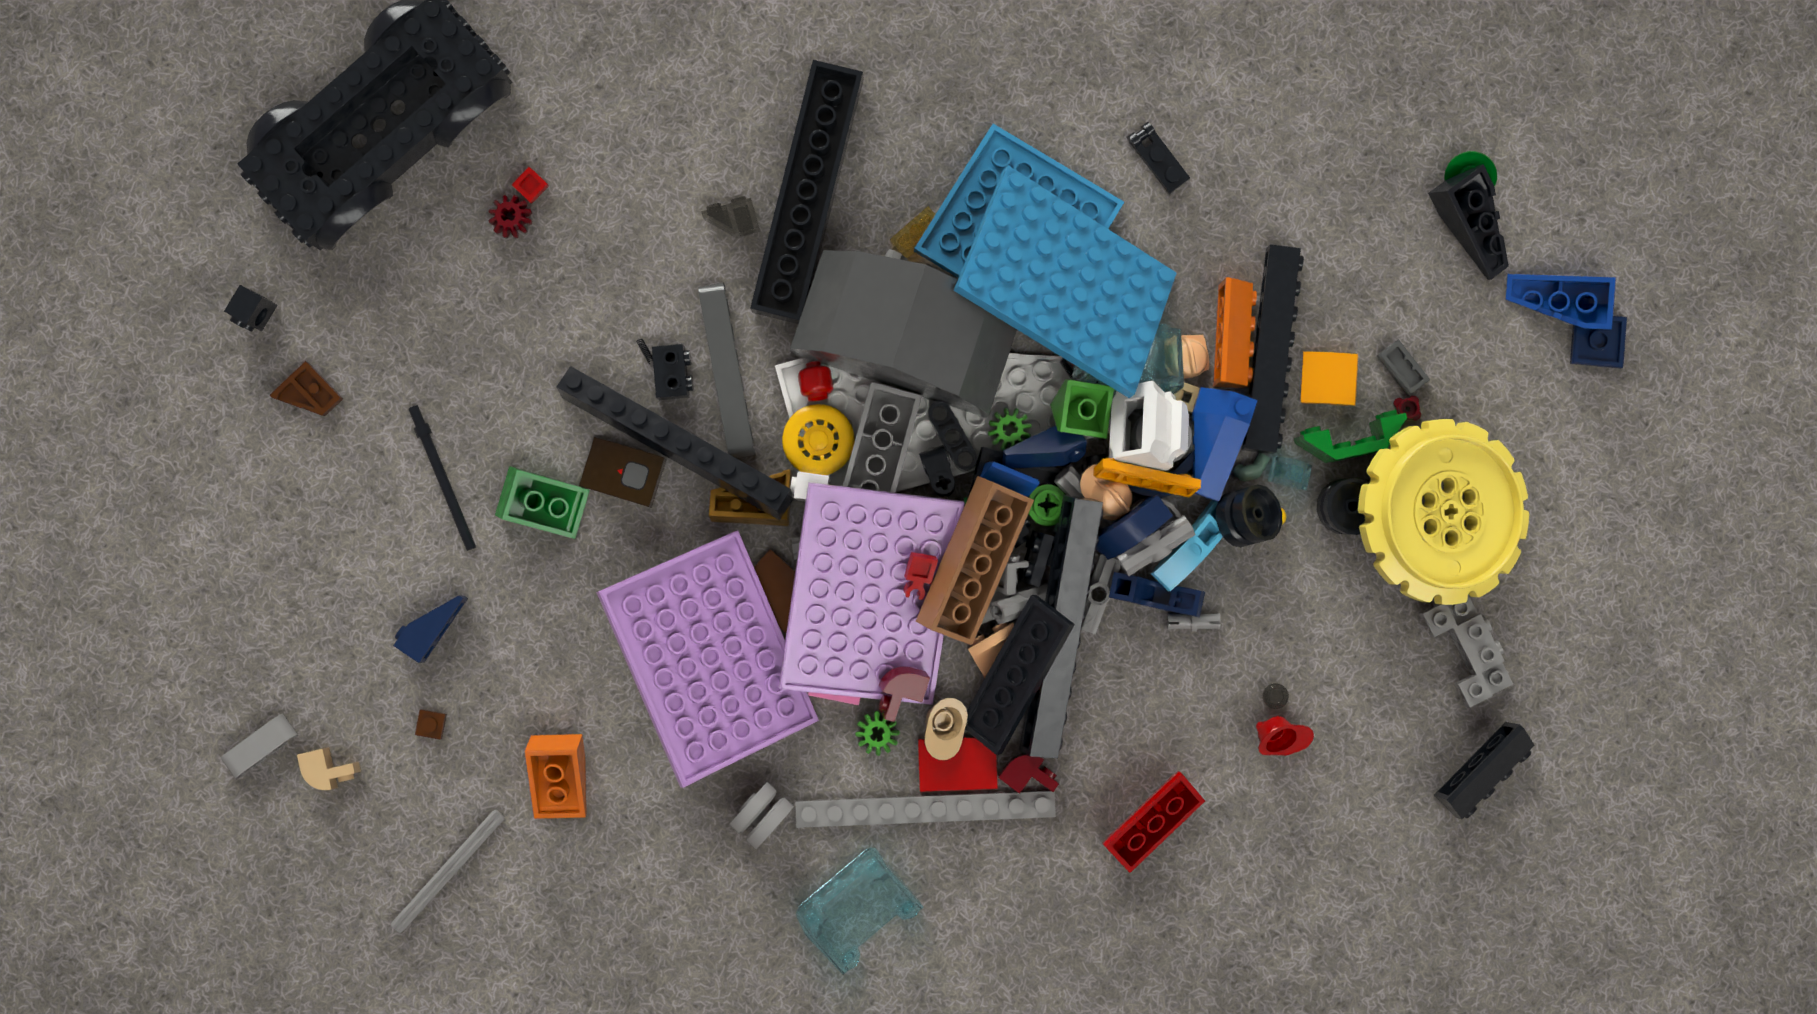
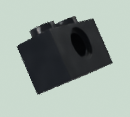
[224,285,278,332]

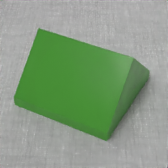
[1050,379,1114,439]

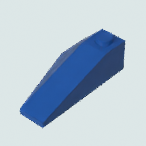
[1506,274,1616,330]
[1192,387,1257,502]

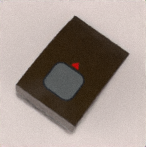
[579,437,667,508]

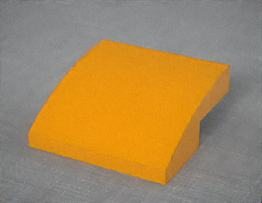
[1301,351,1358,406]

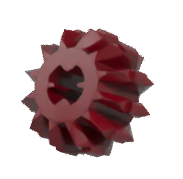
[488,195,533,239]

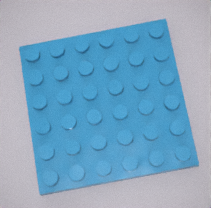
[914,124,1124,278]

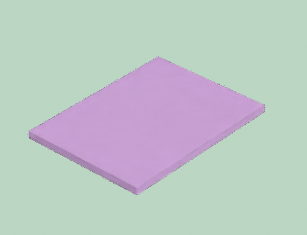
[779,482,965,705]
[596,530,819,788]

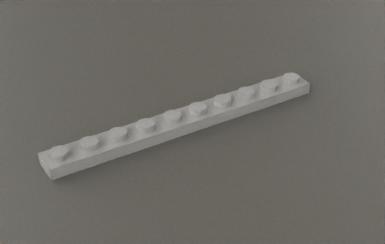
[795,790,1056,828]

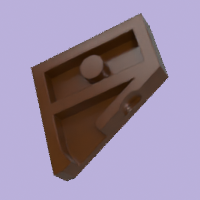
[270,361,343,416]

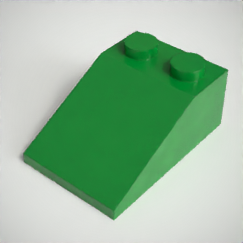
[495,466,590,539]

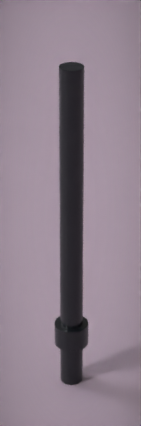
[408,405,476,551]

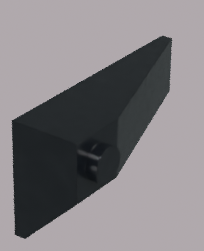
[1428,164,1509,280]

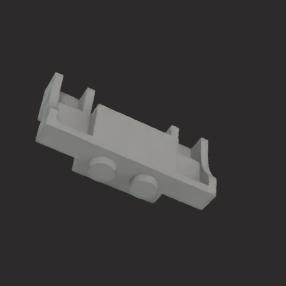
[1419,595,1513,708]

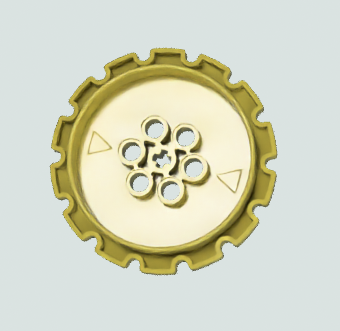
[1358,419,1529,605]

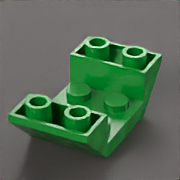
[1294,410,1407,463]

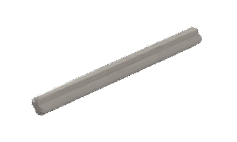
[391,810,505,933]

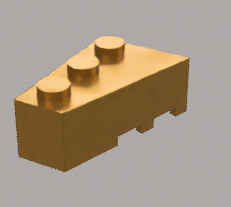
[709,469,792,526]

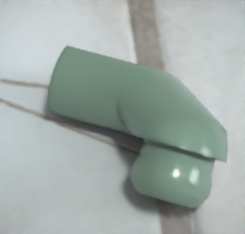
[1233,452,1270,482]

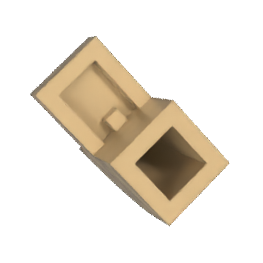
[297,747,361,790]

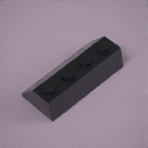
[1434,722,1535,820]

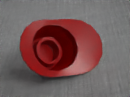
[1256,716,1314,756]

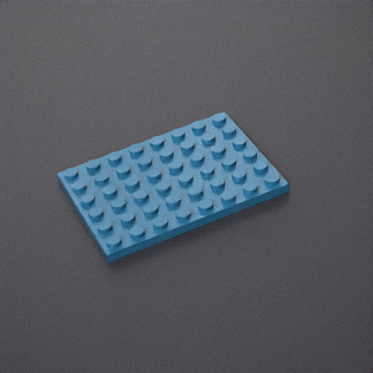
[953,165,1177,398]

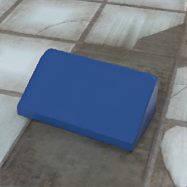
[980,462,1039,497]

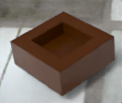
[415,709,447,740]

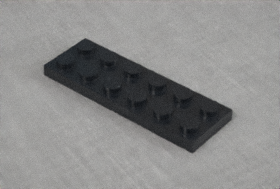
[965,595,1075,755]

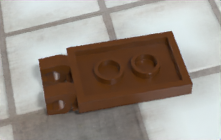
[754,549,795,633]

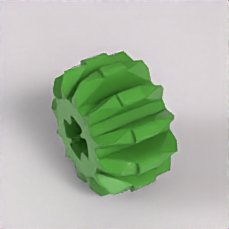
[988,408,1032,451]
[855,711,900,756]

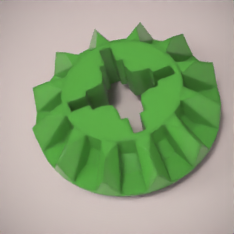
[1028,484,1065,526]

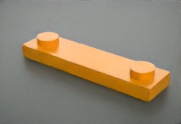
[1093,458,1201,498]

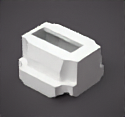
[1109,381,1189,471]

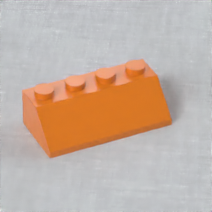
[1213,277,1257,389]

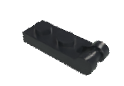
[1127,122,1190,194]

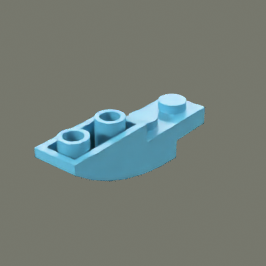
[1151,500,1223,591]

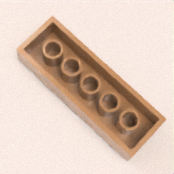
[916,476,1034,645]

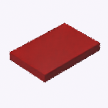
[918,737,998,792]

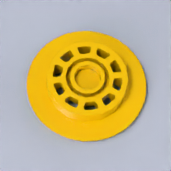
[782,404,855,475]

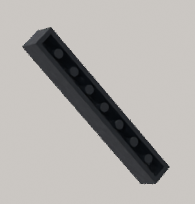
[1242,244,1304,454]

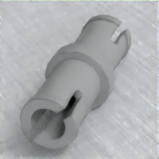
[1167,613,1221,632]

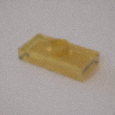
[890,206,936,259]

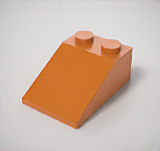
[525,734,586,819]

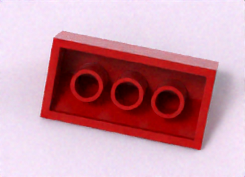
[1102,771,1205,873]

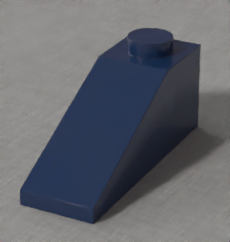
[1002,425,1087,468]
[393,595,468,663]

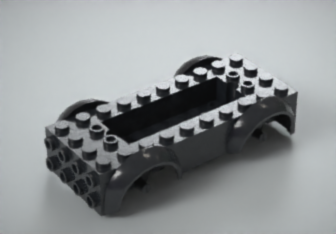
[237,0,513,251]

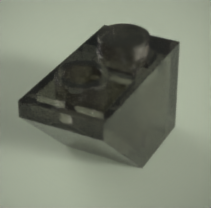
[701,196,761,238]

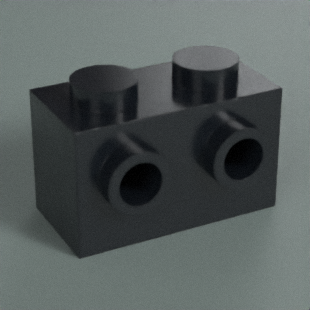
[652,344,694,400]

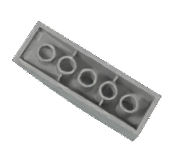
[843,382,922,493]

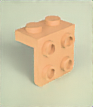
[967,622,1014,678]

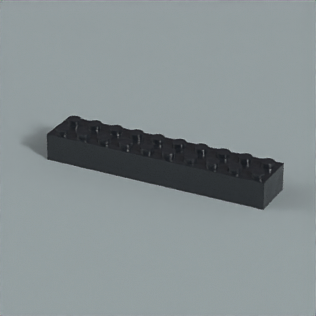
[750,60,864,324]

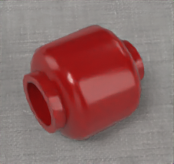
[798,361,834,401]

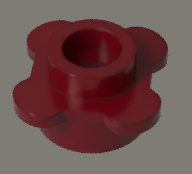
[1393,395,1421,421]

